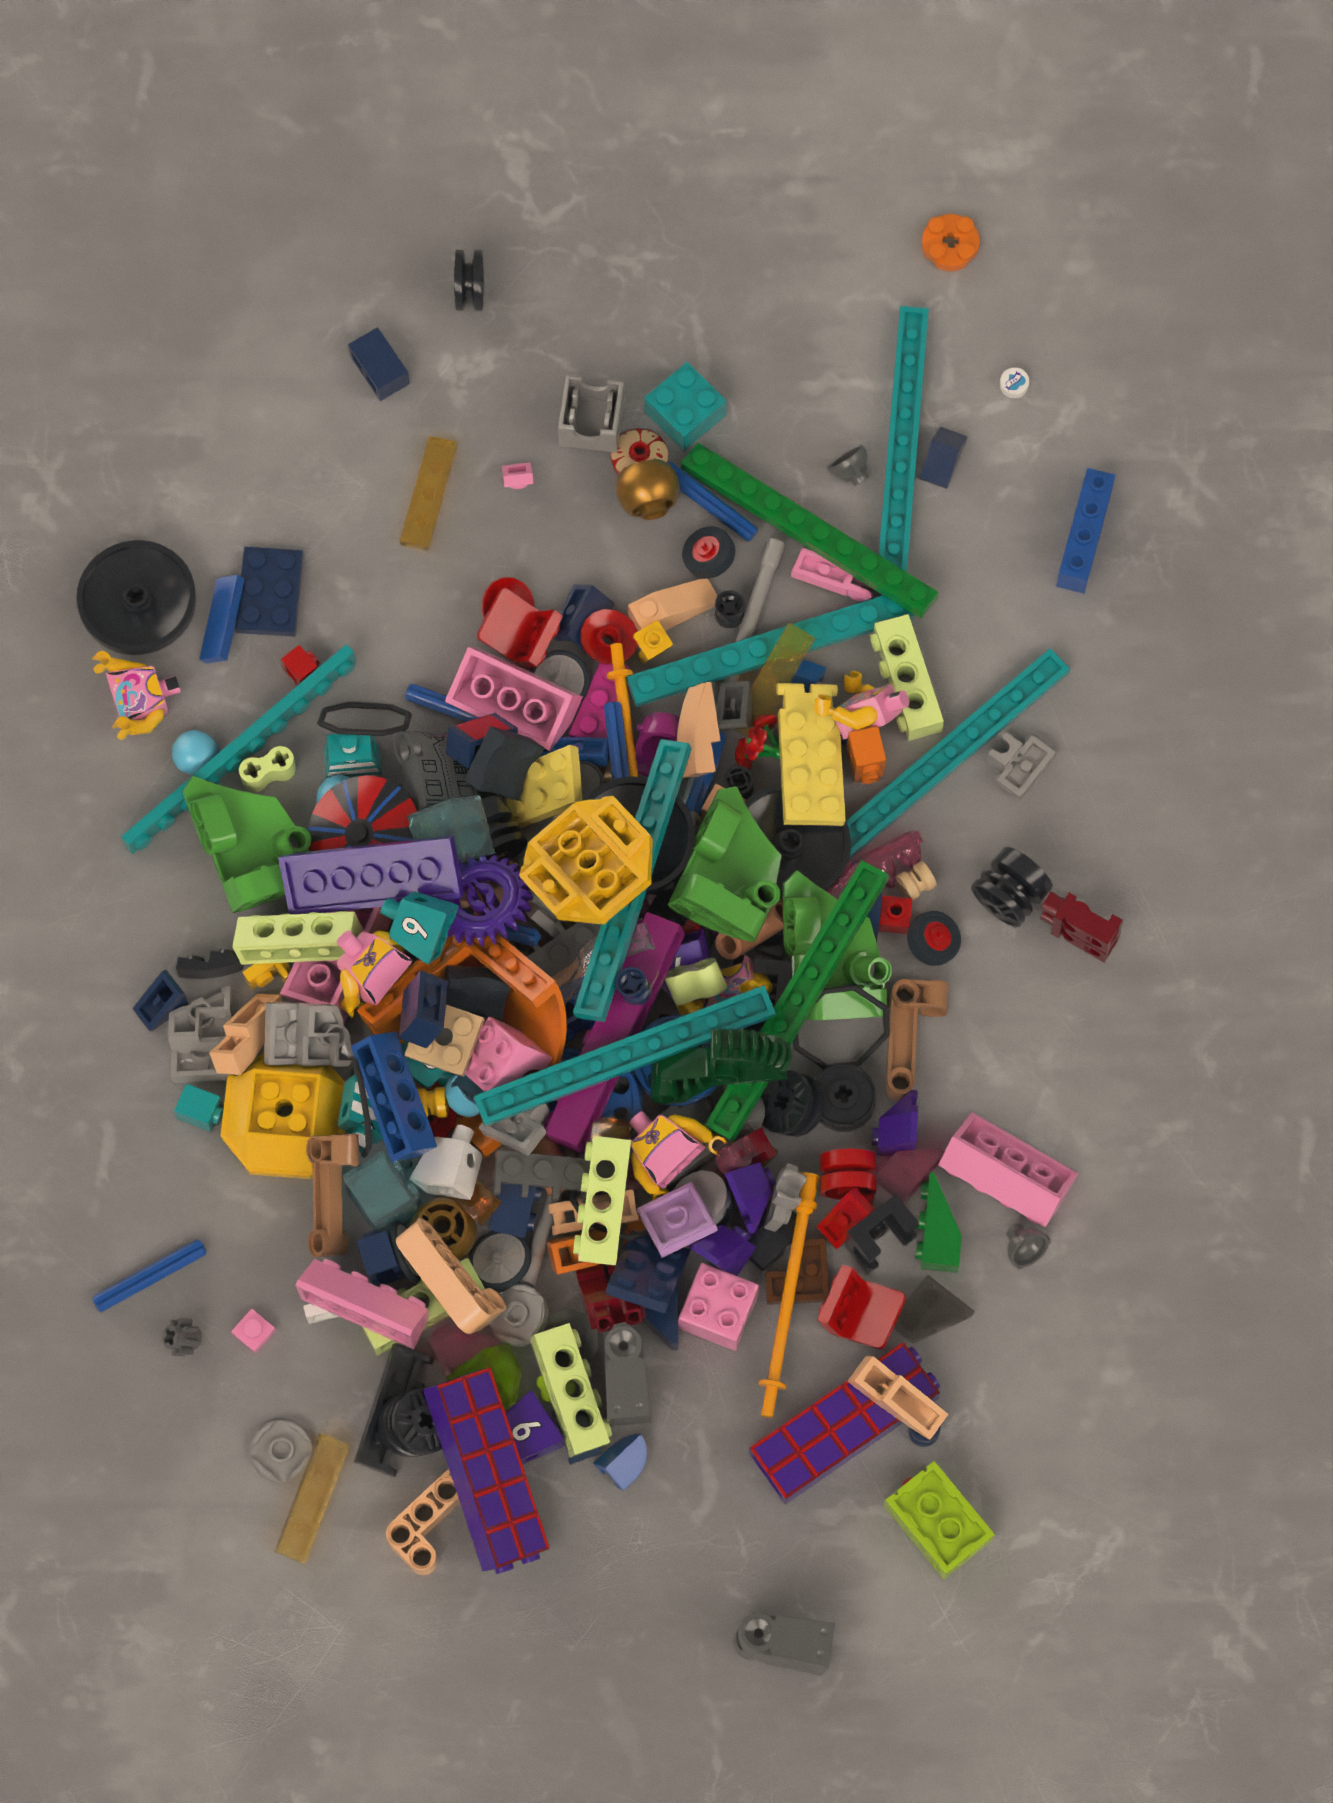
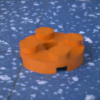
[922,214,980,271]

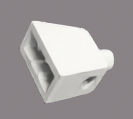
[409,1125,482,1200]

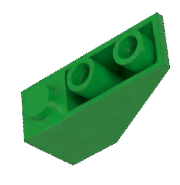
[915,1172,962,1273]

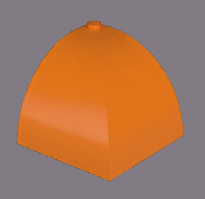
[357,913,567,1158]

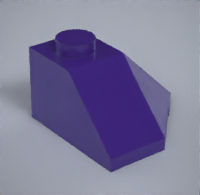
[871,1090,918,1158]
[725,1162,775,1236]
[687,1225,756,1276]

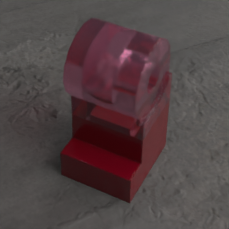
[715,1127,776,1174]

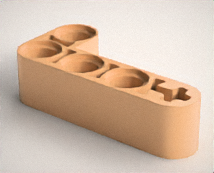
[396,1218,506,1334]
[386,1469,460,1575]

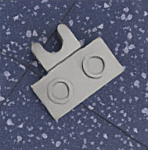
[987,733,1056,801]
[479,1104,549,1156]
[764,1163,807,1232]

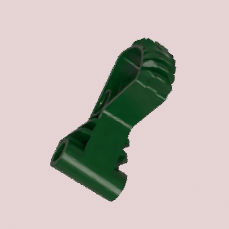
[651,1028,792,1104]

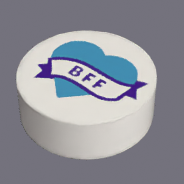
[1000,368,1029,398]

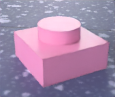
[502,462,534,489]
[231,1309,276,1354]

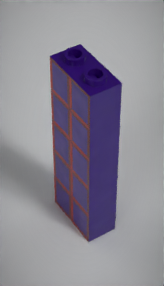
[749,1342,941,1505]
[423,1367,550,1574]

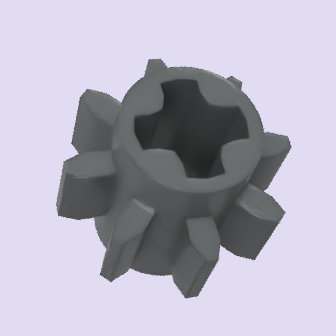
[162,1318,202,1357]

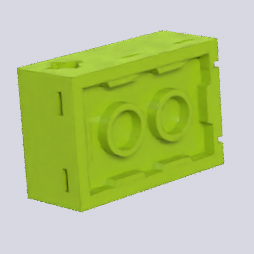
[884,1461,995,1580]

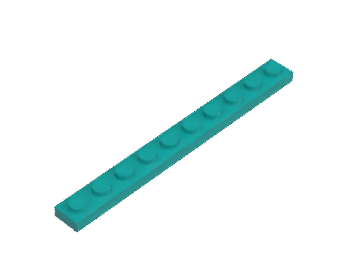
[879,306,929,572]
[626,595,915,707]
[121,644,357,854]
[846,648,1070,860]
[573,739,692,1022]
[474,985,776,1127]

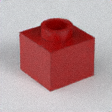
[281,645,320,686]
[878,895,912,935]

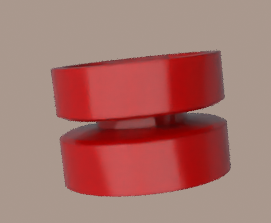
[819,1148,877,1200]

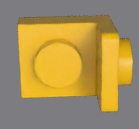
[633,620,673,664]
[242,962,291,990]

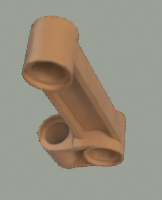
[885,979,949,1102]
[306,1134,359,1257]

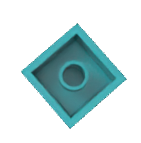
[644,362,727,451]

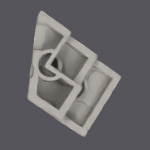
[168,986,233,1083]
[264,1002,354,1067]

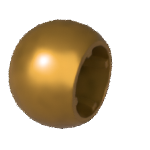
[616,459,680,520]
[410,1197,477,1260]

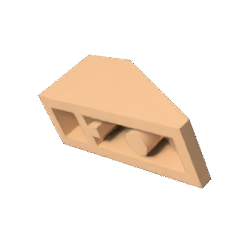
[628,579,717,632]

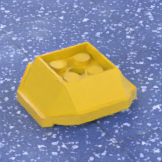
[519,796,653,925]
[220,1053,346,1179]

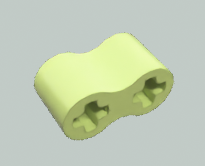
[239,746,296,793]
[664,958,727,1005]

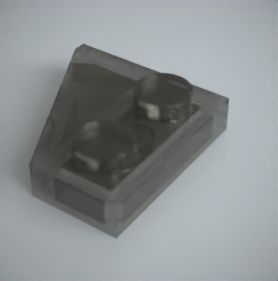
[894,1275,975,1344]

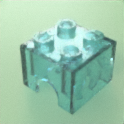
[407,795,495,864]
[343,1151,422,1235]

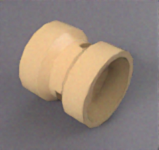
[895,861,937,901]

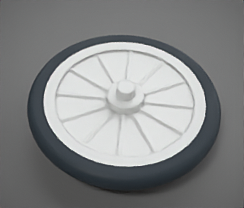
[389,1220,421,1283]

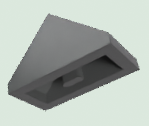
[717,681,754,730]

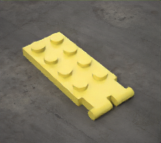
[776,683,846,826]

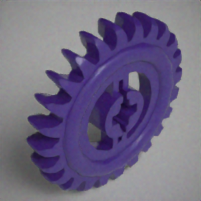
[444,855,533,947]

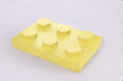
[507,745,583,828]

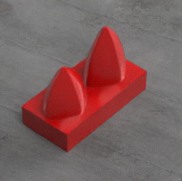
[816,1187,875,1249]

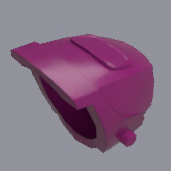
[635,712,680,777]

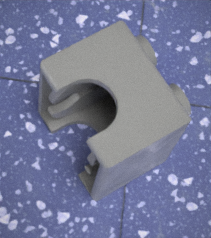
[558,375,625,453]

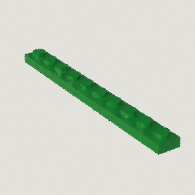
[681,443,939,619]
[705,860,890,1142]

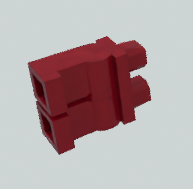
[1040,891,1123,963]
[575,1259,646,1333]

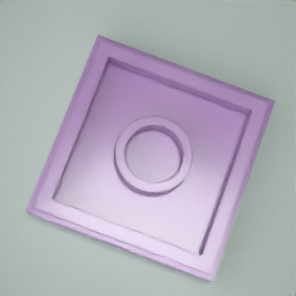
[636,1182,718,1258]

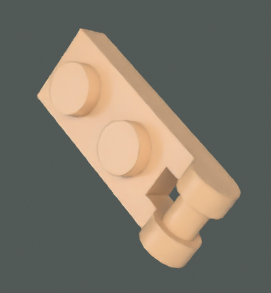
[548,1189,639,1236]

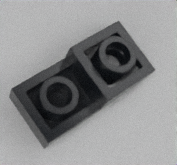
[176,949,243,979]
[748,1211,808,1271]

